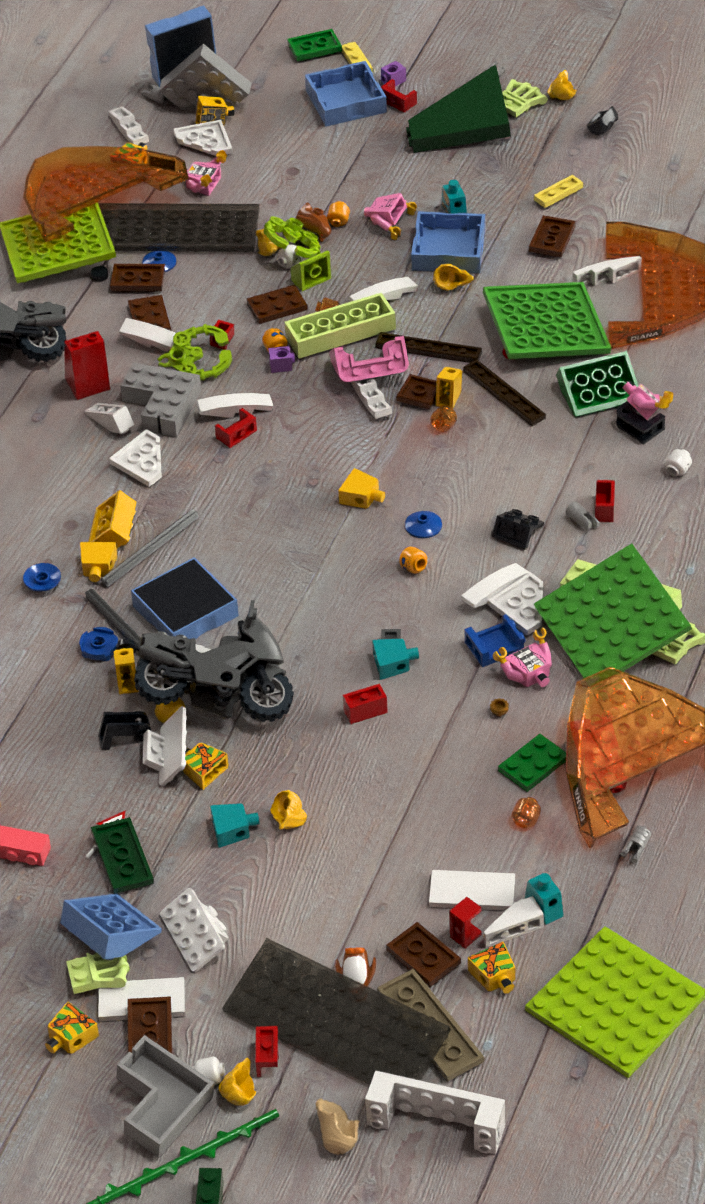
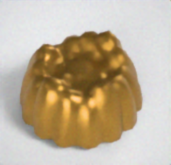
[490,698,509,717]

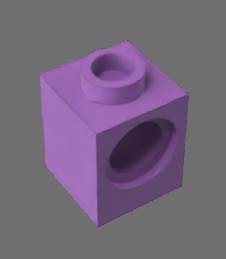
[381,61,406,86]
[268,346,295,373]

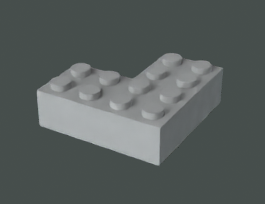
[159,44,252,110]
[120,362,201,437]
[116,1035,214,1158]

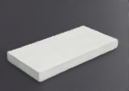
[429,870,515,911]
[98,977,185,1022]

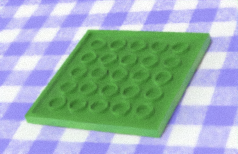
[483,282,611,359]
[534,543,692,691]

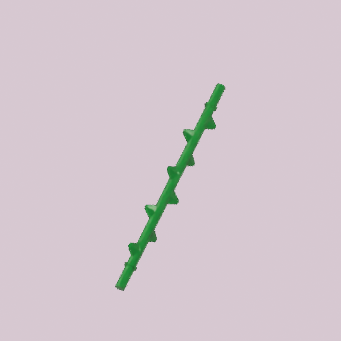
[86,1109,279,1204]

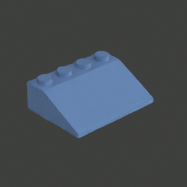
[60,893,162,960]

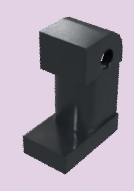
[616,401,665,445]
[98,711,151,750]

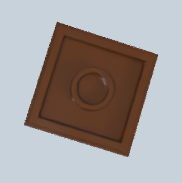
[396,374,436,410]

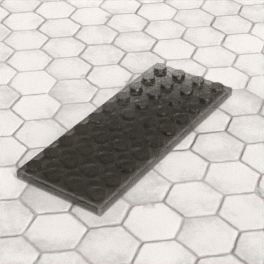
[98,203,260,252]
[222,938,451,1085]

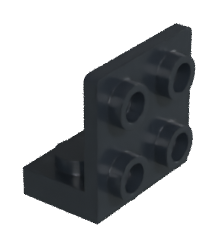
[492,509,544,549]

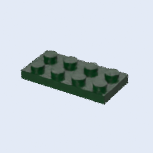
[91,817,154,894]

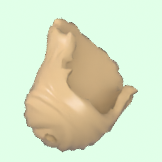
[315,1098,360,1155]

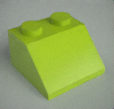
[290,250,331,291]

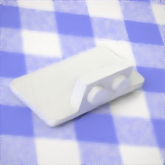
[143,706,187,786]
[160,888,229,972]

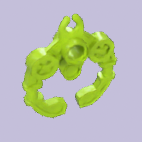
[264,216,321,258]
[157,324,233,381]

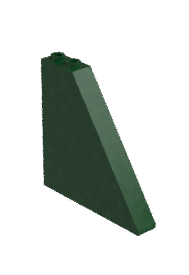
[406,65,511,153]

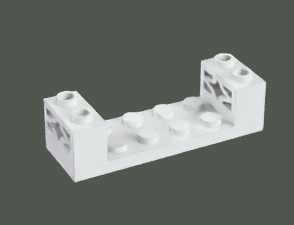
[365,1071,505,1155]

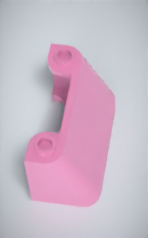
[329,336,409,382]

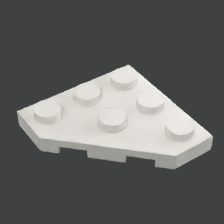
[174,120,233,156]
[109,429,162,487]
[488,572,543,636]

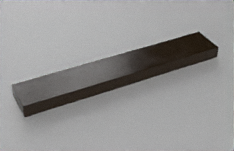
[375,332,482,363]
[463,359,546,426]

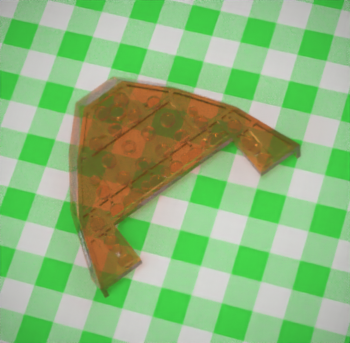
[23,146,189,243]
[606,222,705,349]
[566,667,705,848]

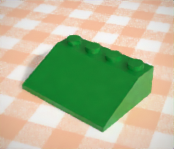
[556,351,639,418]

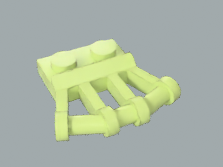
[502,79,548,117]
[653,623,705,665]
[66,953,130,994]

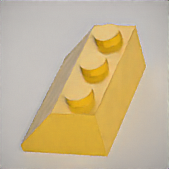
[88,490,136,549]

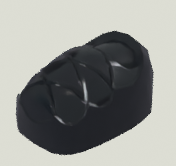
[586,106,618,135]

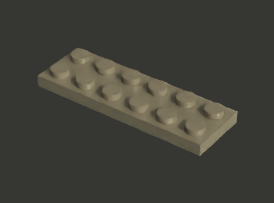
[377,969,484,1082]

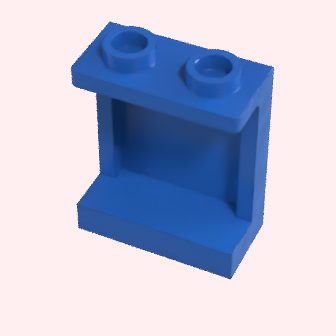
[464,614,526,668]

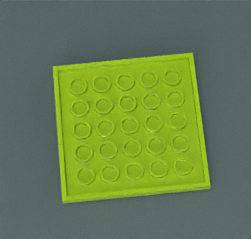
[0,197,116,284]
[525,926,705,1078]

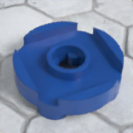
[79,627,118,661]

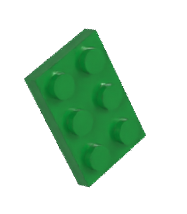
[287,29,342,61]
[498,734,569,792]

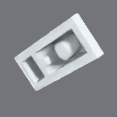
[84,403,134,434]
[484,896,544,948]

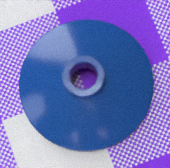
[142,250,176,272]
[405,511,442,538]
[23,563,61,591]

